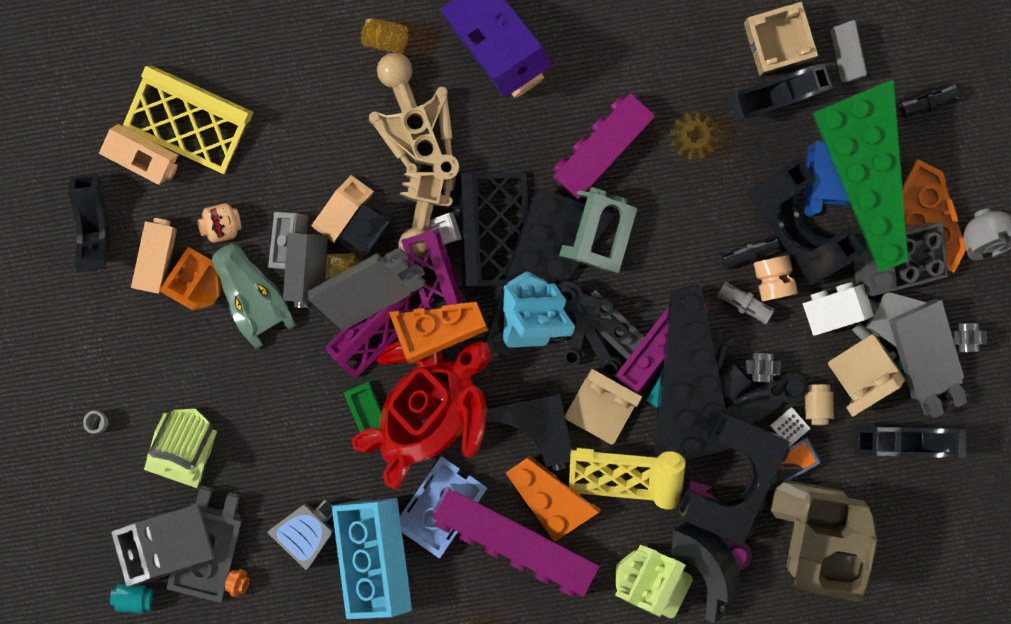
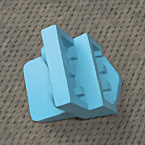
[503,272,575,347]

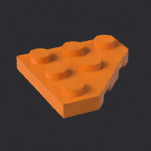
[902,159,966,273]

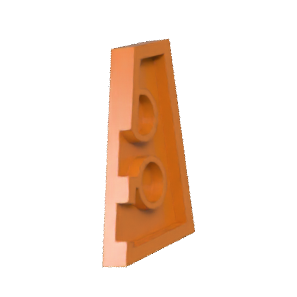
[389,302,488,364]
[506,456,601,542]

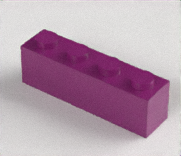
[553,93,655,201]

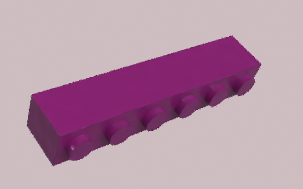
[430,486,599,598]

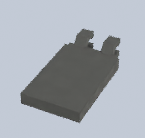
[308,247,425,331]
[889,299,967,418]
[166,485,243,603]

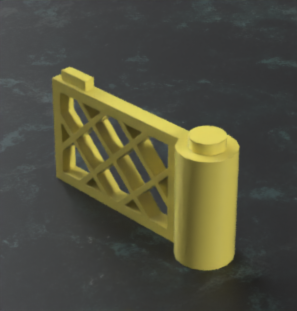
[569,448,685,509]

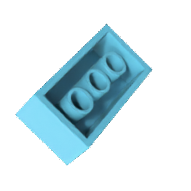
[332,498,412,619]

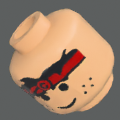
[198,203,241,243]

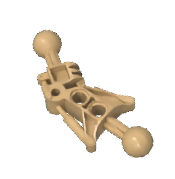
[369,52,459,263]

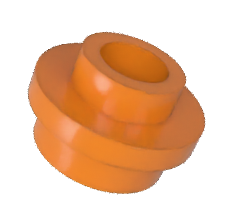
[225,569,249,597]

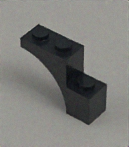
[726,63,833,122]
[855,426,967,458]

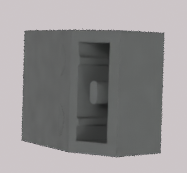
[853,222,948,296]
[111,504,215,586]

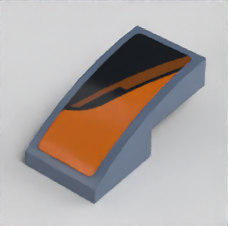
[768,437,821,491]

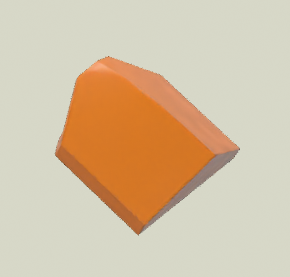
[159,247,221,310]

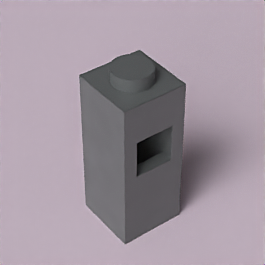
[283,233,328,308]

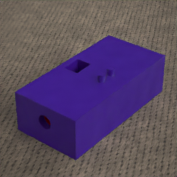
[440,0,552,98]

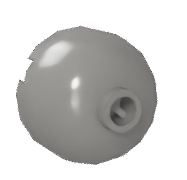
[963,208,1011,260]

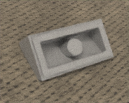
[830,20,867,83]
[268,212,309,269]

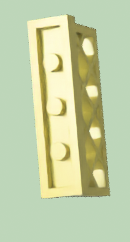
[123,65,253,174]

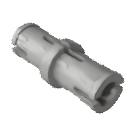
[717,281,775,324]

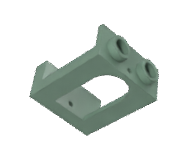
[559,188,637,273]

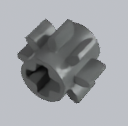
[951,323,987,352]
[746,353,781,382]

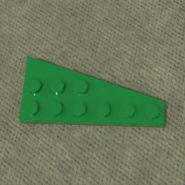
[812,79,908,273]

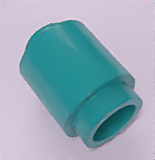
[110,583,153,614]

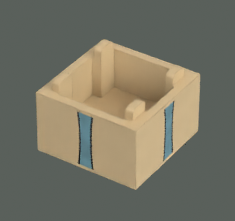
[744,2,818,76]

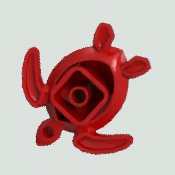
[352,341,491,489]

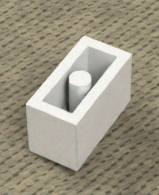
[803,282,874,336]

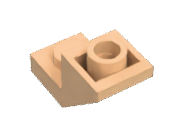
[312,175,374,243]

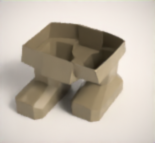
[769,480,876,601]

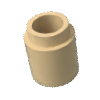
[805,385,834,425]

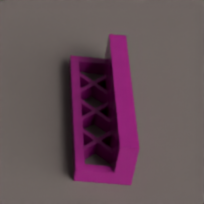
[401,226,464,310]
[325,271,435,379]
[615,302,710,397]

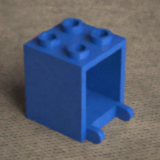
[804,141,851,216]

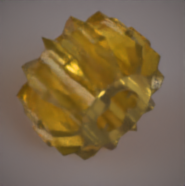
[361,18,409,53]
[670,112,719,160]

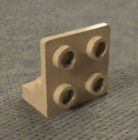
[828,334,906,417]
[565,369,642,445]

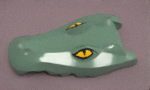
[212,244,297,350]

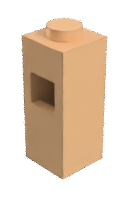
[99,124,178,185]
[131,218,177,294]

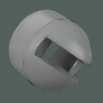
[83,411,108,434]

